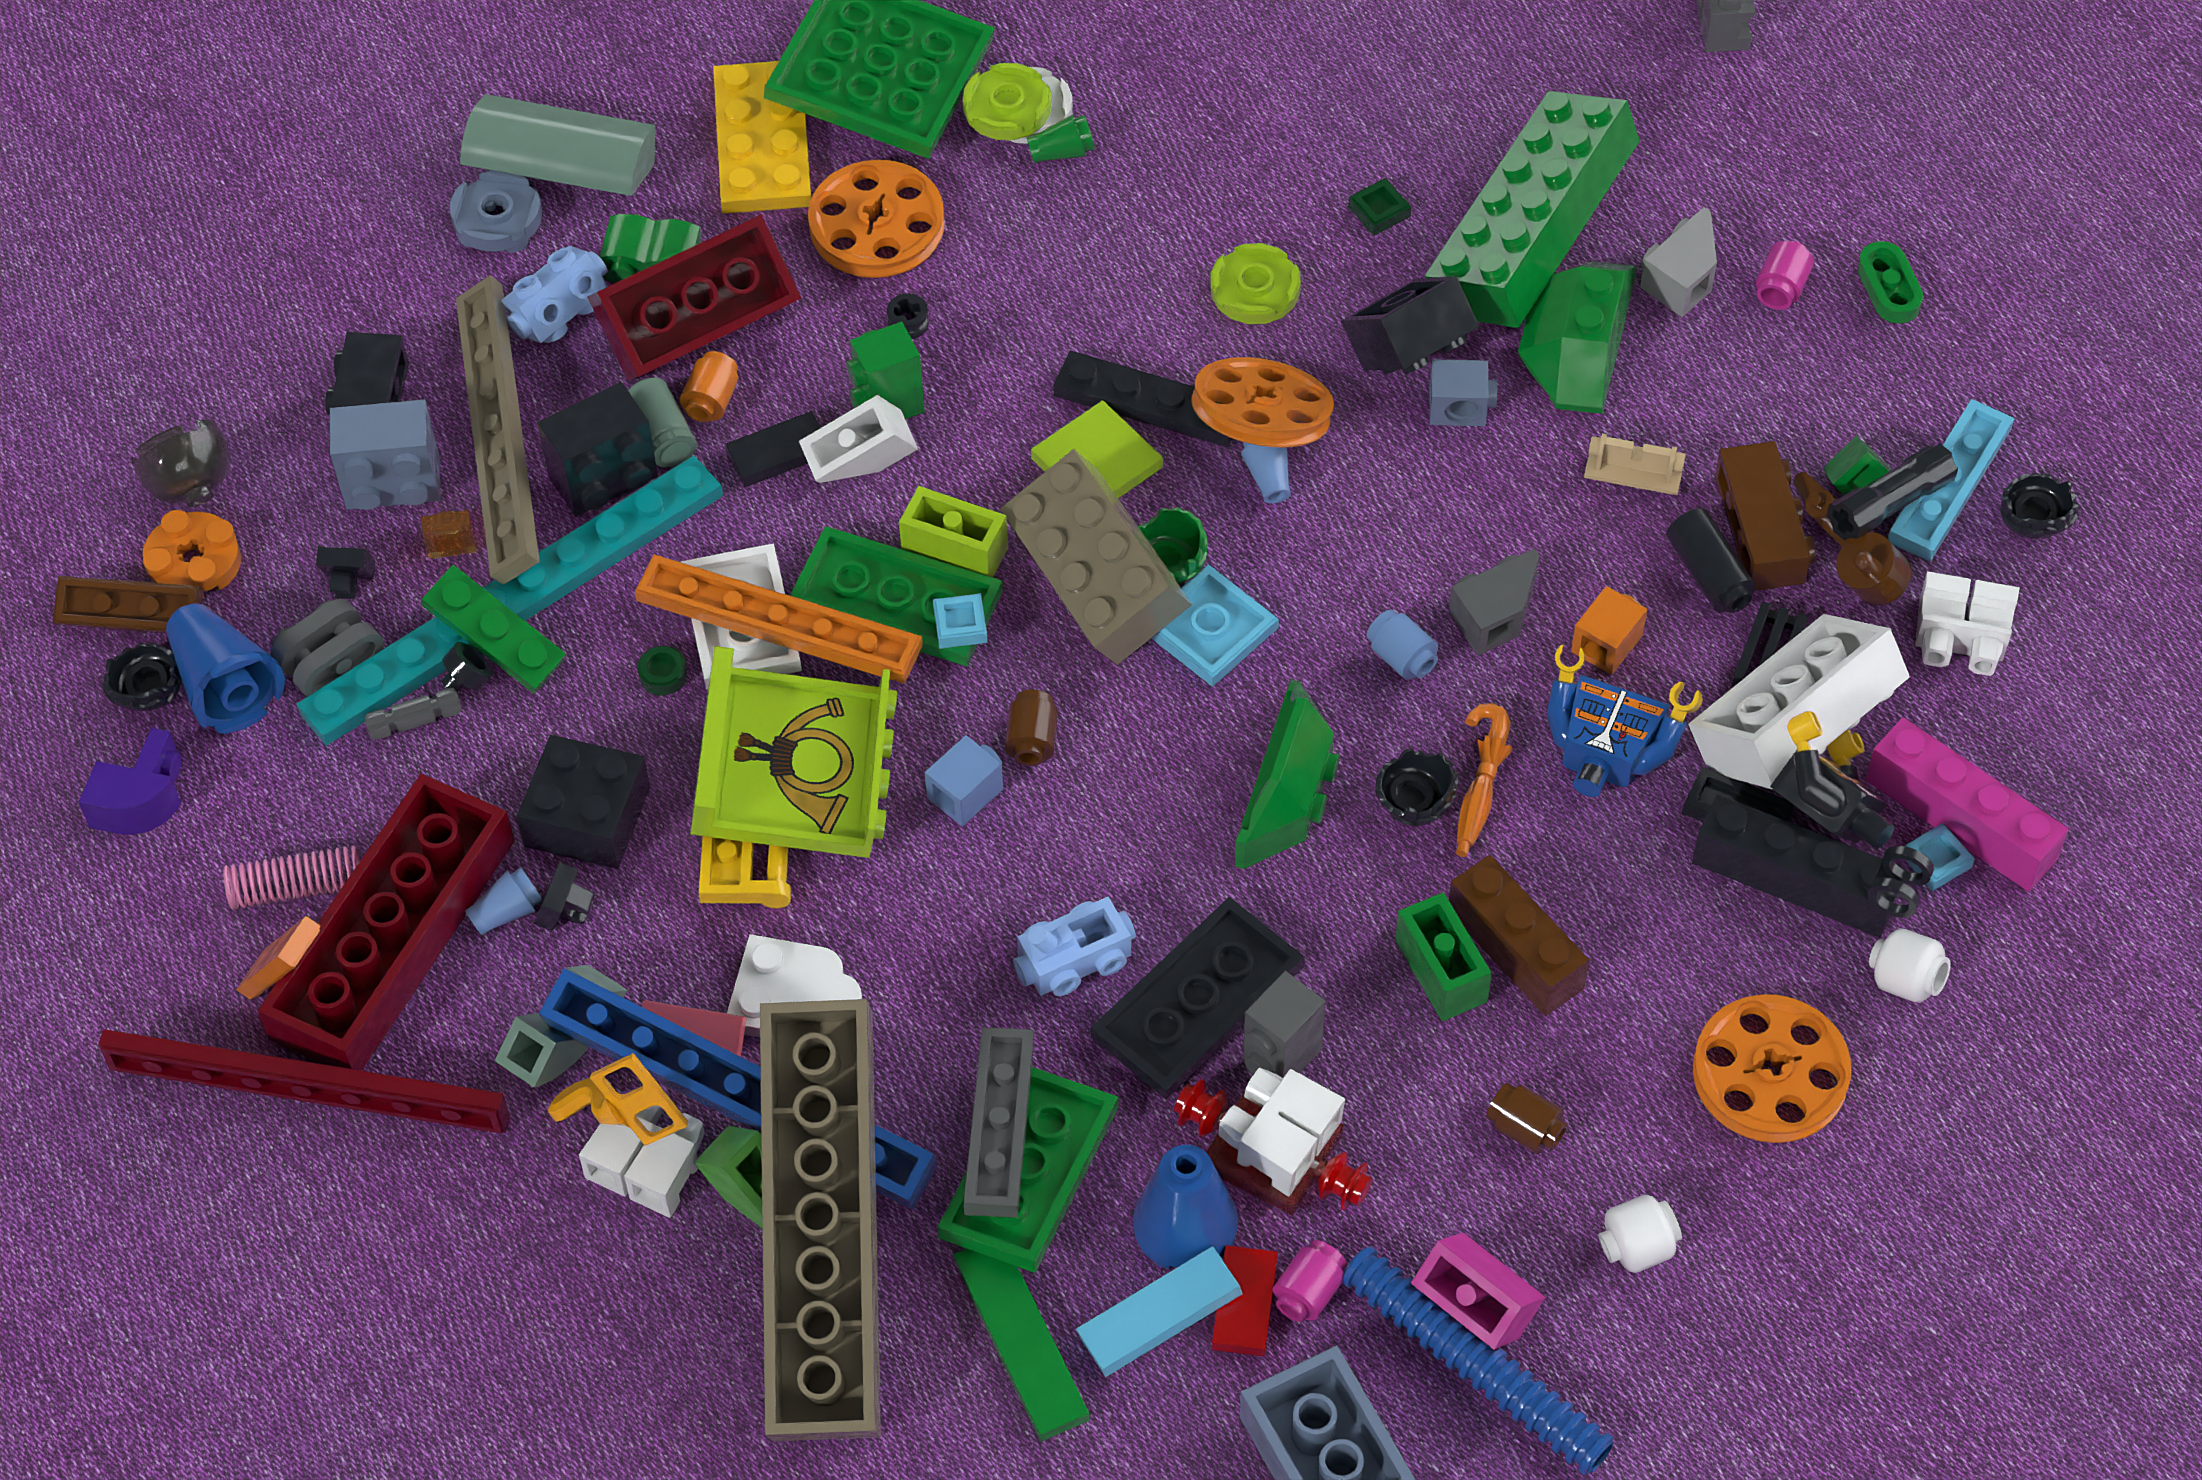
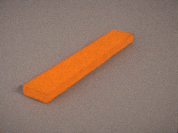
[634,554,923,684]

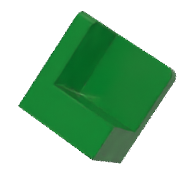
[1823,435,1892,495]

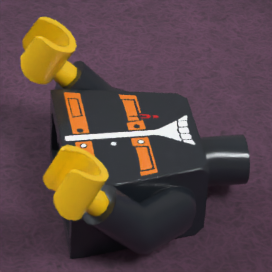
[1770,711,1895,849]

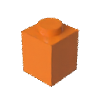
[1571,586,1648,675]

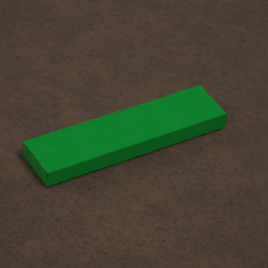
[953,1249,1090,1442]

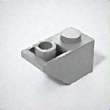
[1640,207,1717,317]

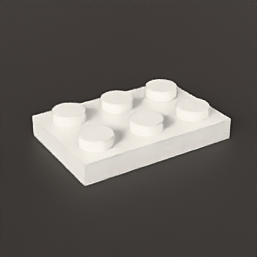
[681,543,802,690]

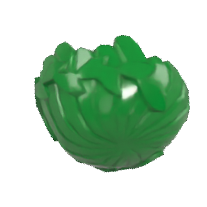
[1138,507,1208,584]

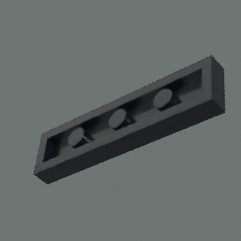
[1053,350,1232,448]

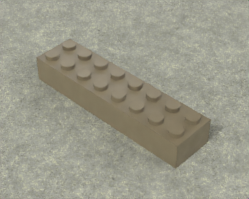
[760,999,881,1441]

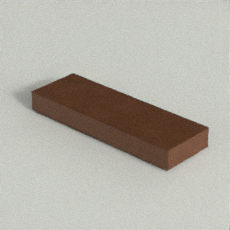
[52,576,204,634]

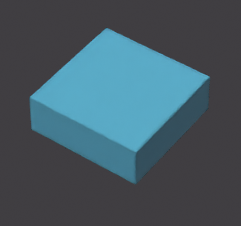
[933,593,988,649]
[1905,823,1975,891]

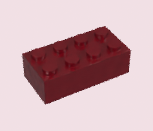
[587,214,802,381]

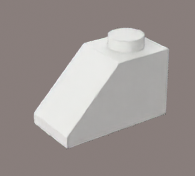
[799,395,918,483]

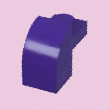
[78,728,182,835]

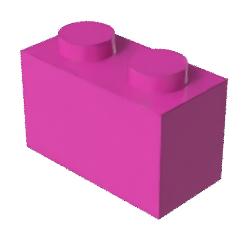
[1411,1233,1546,1349]

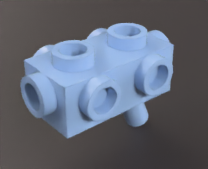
[501,245,608,343]
[1013,897,1136,996]

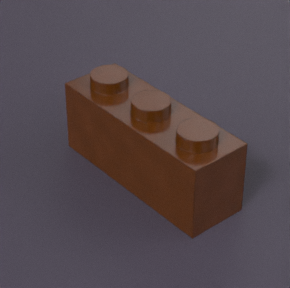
[1714,441,1815,591]
[1449,854,1590,1017]

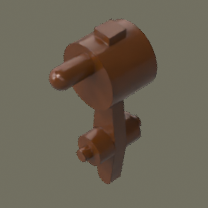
[1793,472,1911,605]

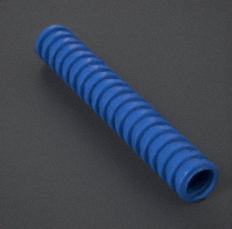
[1342,1246,1614,1476]

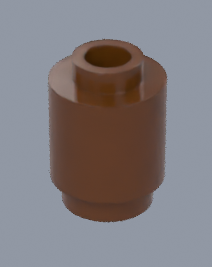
[1005,689,1058,766]
[1486,1082,1568,1154]

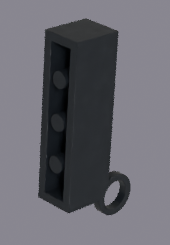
[1692,794,1934,938]

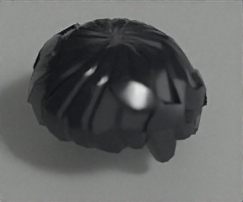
[2000,473,2079,540]
[102,643,182,711]
[1375,748,1458,827]

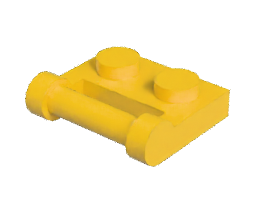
[699,836,791,908]

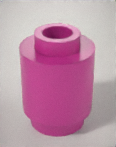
[1756,241,1814,310]
[1272,1240,1347,1322]

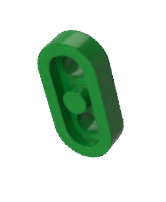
[1857,241,1923,324]

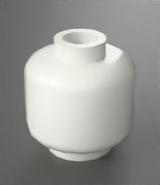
[1869,928,1950,1003]
[1598,1195,1682,1273]

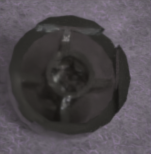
[130,420,230,507]

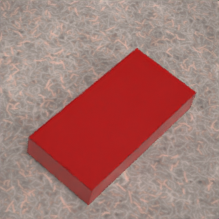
[1212,1245,1278,1357]

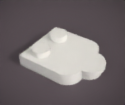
[727,934,862,1038]

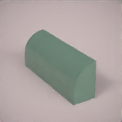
[460,94,655,196]

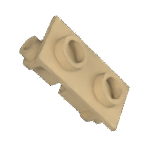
[1584,433,1686,495]

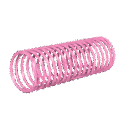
[223,845,360,910]

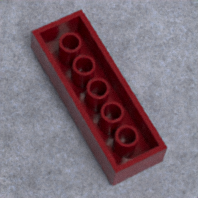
[257,773,515,1071]

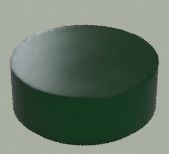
[637,646,687,696]

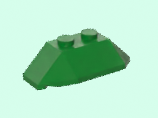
[1518,261,1637,414]
[1235,679,1340,869]

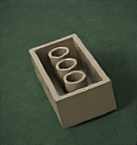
[1000,449,1192,665]

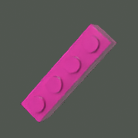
[1865,717,2069,892]

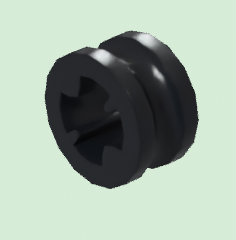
[887,293,929,339]

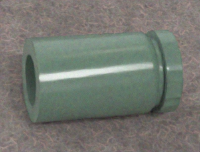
[628,377,697,468]

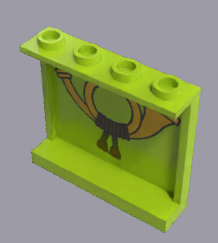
[690,646,897,858]

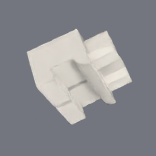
[1915,571,2020,676]
[1218,1068,1345,1197]
[579,1105,705,1218]

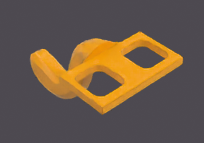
[548,1053,689,1146]

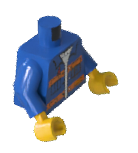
[1547,644,1703,797]

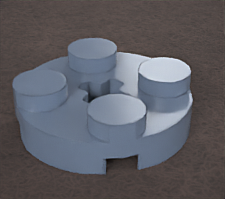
[450,170,542,252]

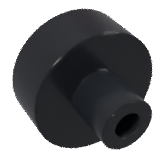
[442,642,493,692]

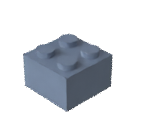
[330,399,441,510]

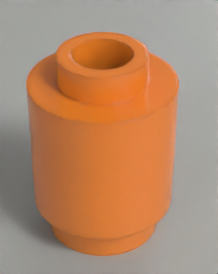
[680,351,739,422]

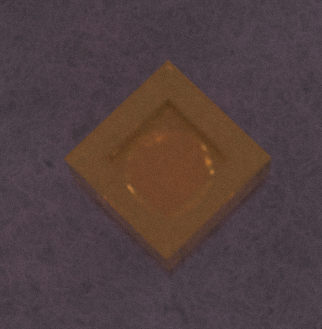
[421,510,477,559]

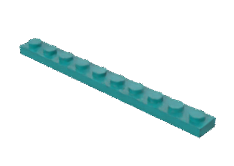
[296,456,723,746]

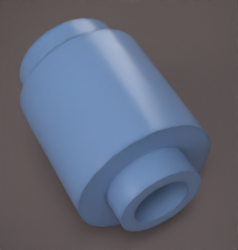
[1367,609,1438,680]

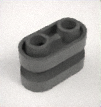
[270,599,384,697]

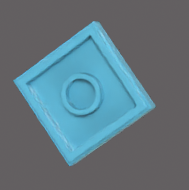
[1151,564,1279,687]

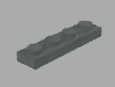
[964,1027,1034,1218]

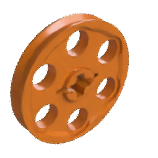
[808,160,944,278]
[1192,357,1334,447]
[1693,994,1851,1143]

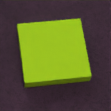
[1031,400,1163,498]

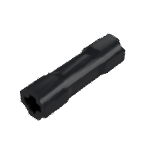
[1826,444,1958,541]

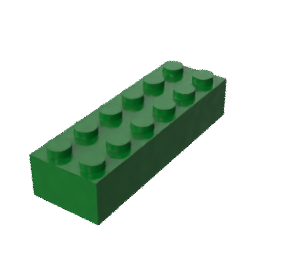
[1425,91,1640,328]

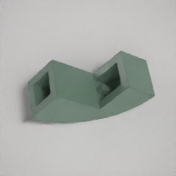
[495,965,627,1087]

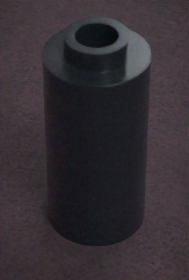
[1666,509,1756,613]

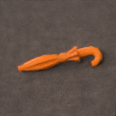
[1456,703,1513,857]

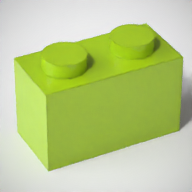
[899,486,1008,578]

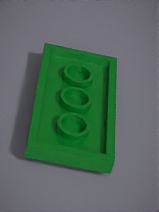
[790,526,1003,667]
[937,1067,1119,1273]

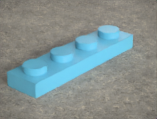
[1888,399,2014,562]

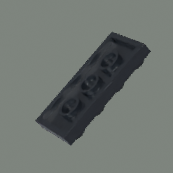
[1090,897,1305,1099]

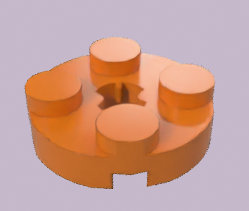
[142,510,242,598]

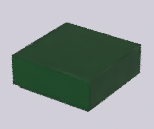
[1348,178,1411,236]

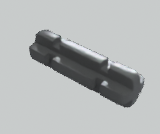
[365,688,461,740]

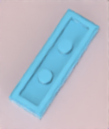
[1076,1246,1243,1377]

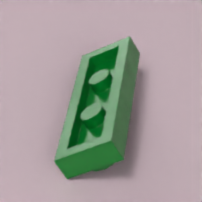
[421,565,566,695]

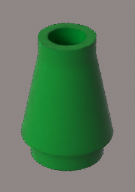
[1026,114,1095,164]

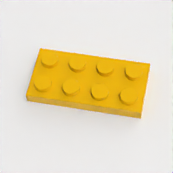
[713,61,811,214]

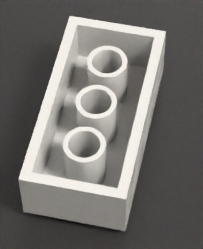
[1688,614,1910,789]

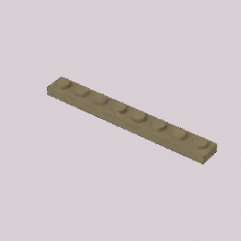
[456,275,540,585]

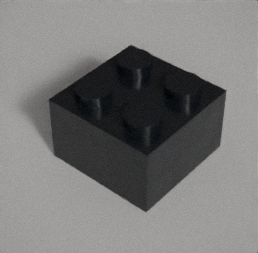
[1341,276,1479,374]
[537,382,658,517]
[517,734,650,869]

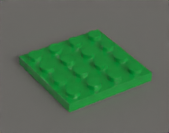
[764,0,995,159]

